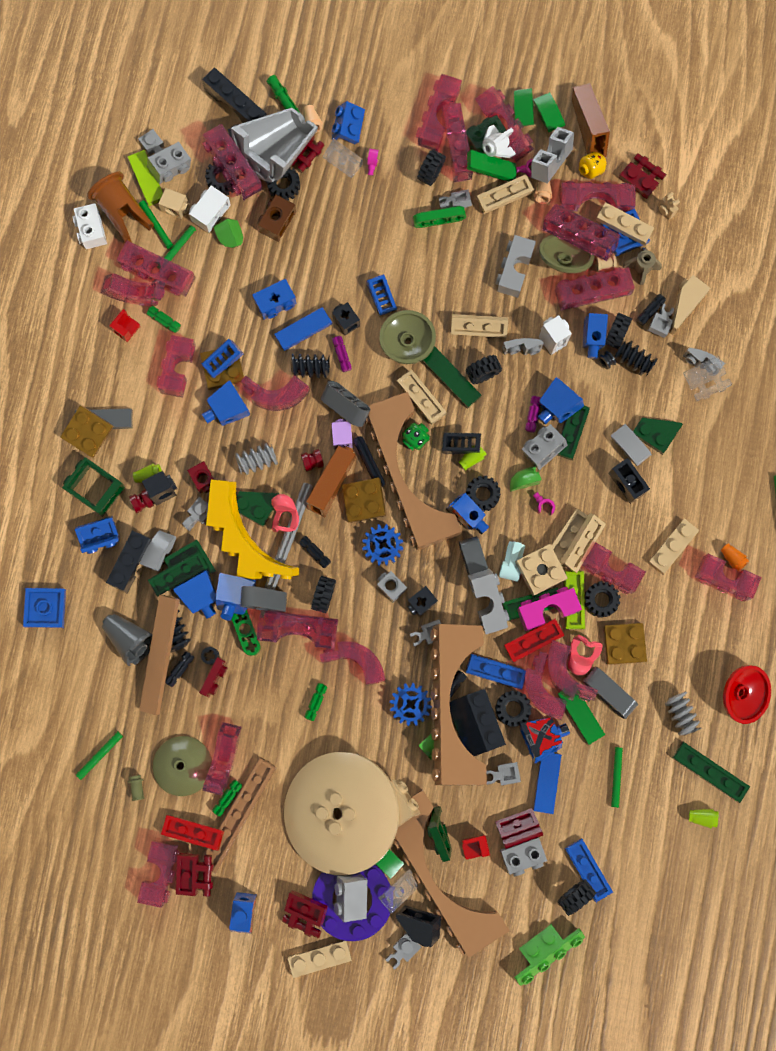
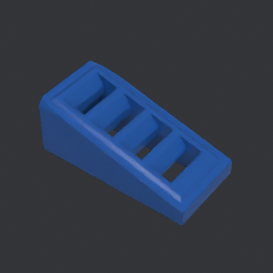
[366,274,397,316]
[201,339,244,378]

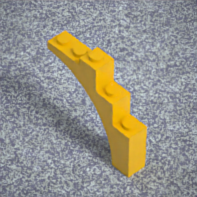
[206,480,299,580]

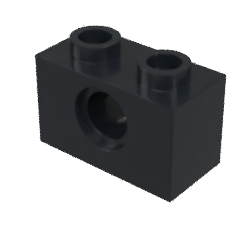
[608,458,650,504]
[142,471,178,506]

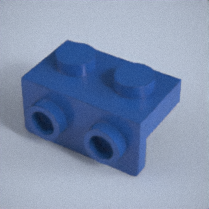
[332,101,365,144]
[75,516,120,554]

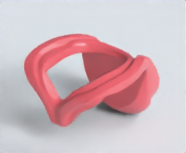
[271,494,299,532]
[568,635,603,675]

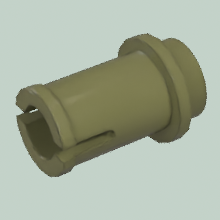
[128,775,145,801]

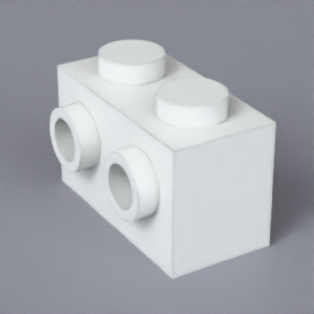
[189,186,231,233]
[72,203,107,249]
[539,315,572,355]

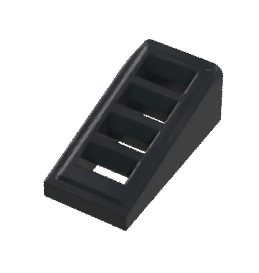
[442,433,481,454]

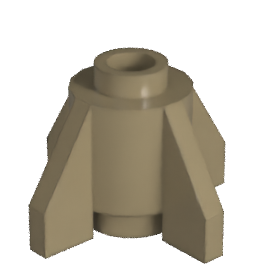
[624,247,662,285]

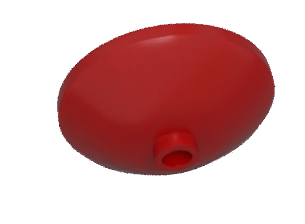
[723,665,771,724]

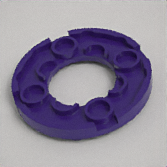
[312,865,393,941]

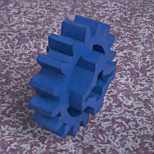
[362,524,403,566]
[389,683,432,726]

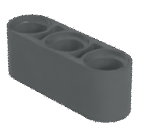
[321,381,371,427]
[458,536,488,575]
[240,586,287,613]
[583,666,638,720]

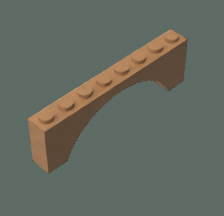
[365,392,462,550]
[430,624,487,786]
[393,790,509,958]

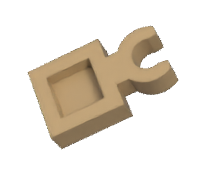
[658,192,680,220]

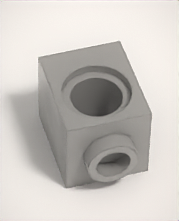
[377,571,407,603]

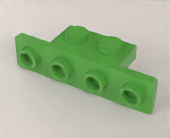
[514,924,585,986]

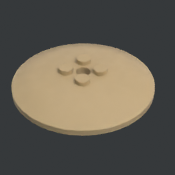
[284,752,399,875]

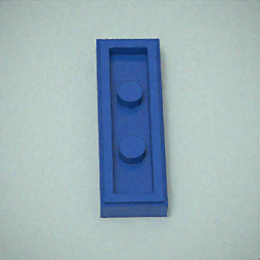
[274,307,332,351]
[466,654,527,690]
[533,753,562,814]
[564,838,613,902]

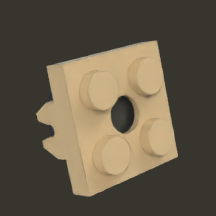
[515,544,568,596]

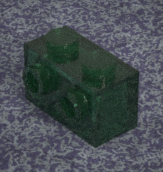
[464,115,507,153]

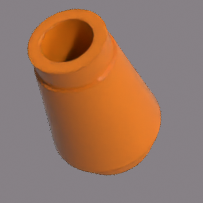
[720,543,749,572]

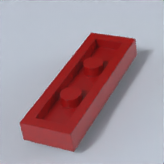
[504,618,565,663]
[161,815,224,851]

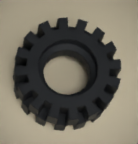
[417,149,446,186]
[205,159,240,196]
[267,167,300,201]
[605,312,632,349]
[466,355,502,385]
[466,476,501,512]
[311,576,336,613]
[584,581,621,618]
[495,691,532,727]
[558,879,596,916]

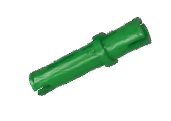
[266,75,305,119]

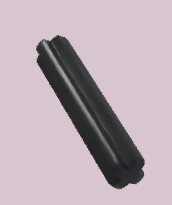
[354,436,385,487]

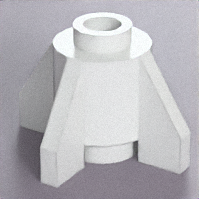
[482,125,516,158]

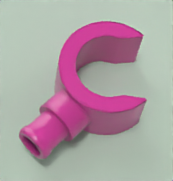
[367,148,379,176]
[516,159,533,177]
[533,492,555,515]

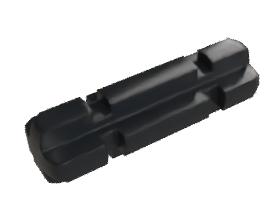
[636,294,666,326]
[299,536,331,568]
[165,651,194,687]
[450,670,467,697]

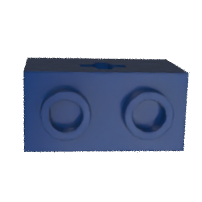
[252,278,297,320]

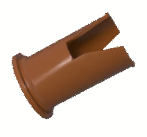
[87,171,154,244]

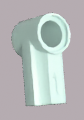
[499,541,525,582]

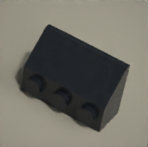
[450,688,506,756]

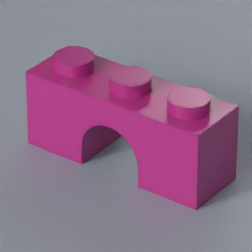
[517,587,582,631]

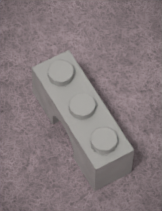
[531,127,574,184]
[495,235,536,298]
[468,569,509,634]

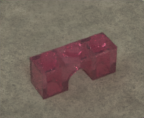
[157,335,196,398]
[582,542,646,594]
[695,554,762,602]
[137,840,180,908]

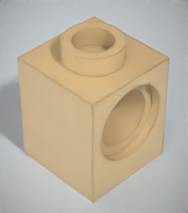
[159,188,189,219]

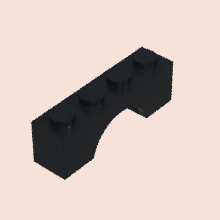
[202,67,267,123]

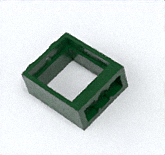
[62,457,125,517]

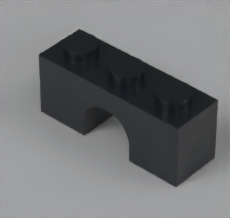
[106,530,151,594]

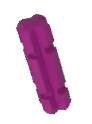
[332,336,352,372]
[525,396,541,433]

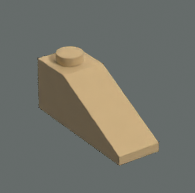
[670,275,711,335]

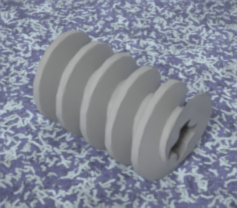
[235,443,278,475]
[665,692,702,736]

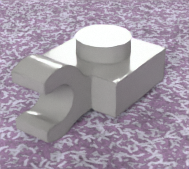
[182,497,208,531]

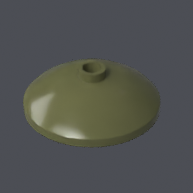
[539,234,594,274]
[379,310,436,364]
[153,736,212,796]

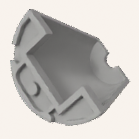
[231,108,318,182]

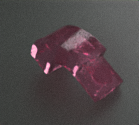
[101,273,165,306]
[241,375,310,411]
[547,640,598,702]
[320,641,385,686]
[525,651,568,720]
[203,722,242,795]

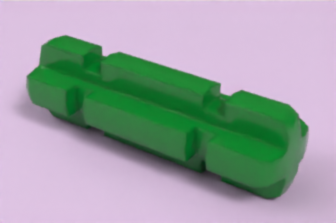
[147,306,181,333]
[304,683,327,721]
[212,780,242,816]

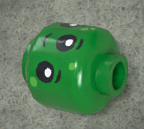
[402,423,430,451]

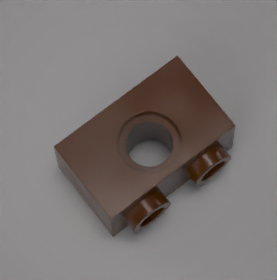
[257,195,296,242]

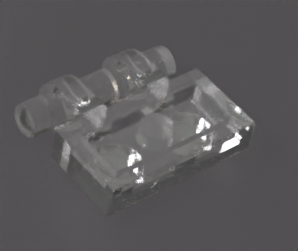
[683,356,732,401]

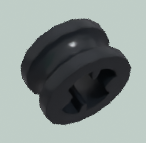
[599,351,616,370]
[201,647,220,665]

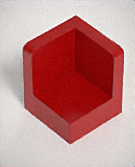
[109,309,140,342]
[461,834,490,860]

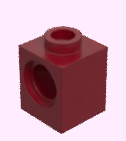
[187,461,214,493]

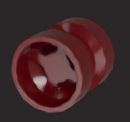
[301,449,324,472]
[129,489,154,513]

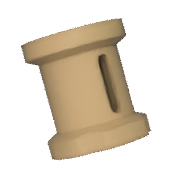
[595,253,617,272]

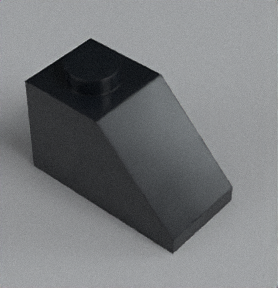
[396,905,441,947]

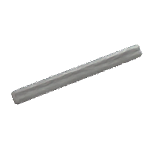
[265,483,313,590]

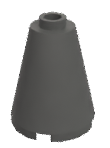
[102,614,153,666]

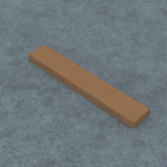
[139,595,180,715]
[199,758,277,874]

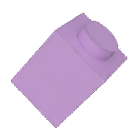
[332,419,353,449]

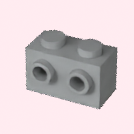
[147,142,191,184]
[522,424,568,470]
[499,837,547,877]
[334,872,367,922]

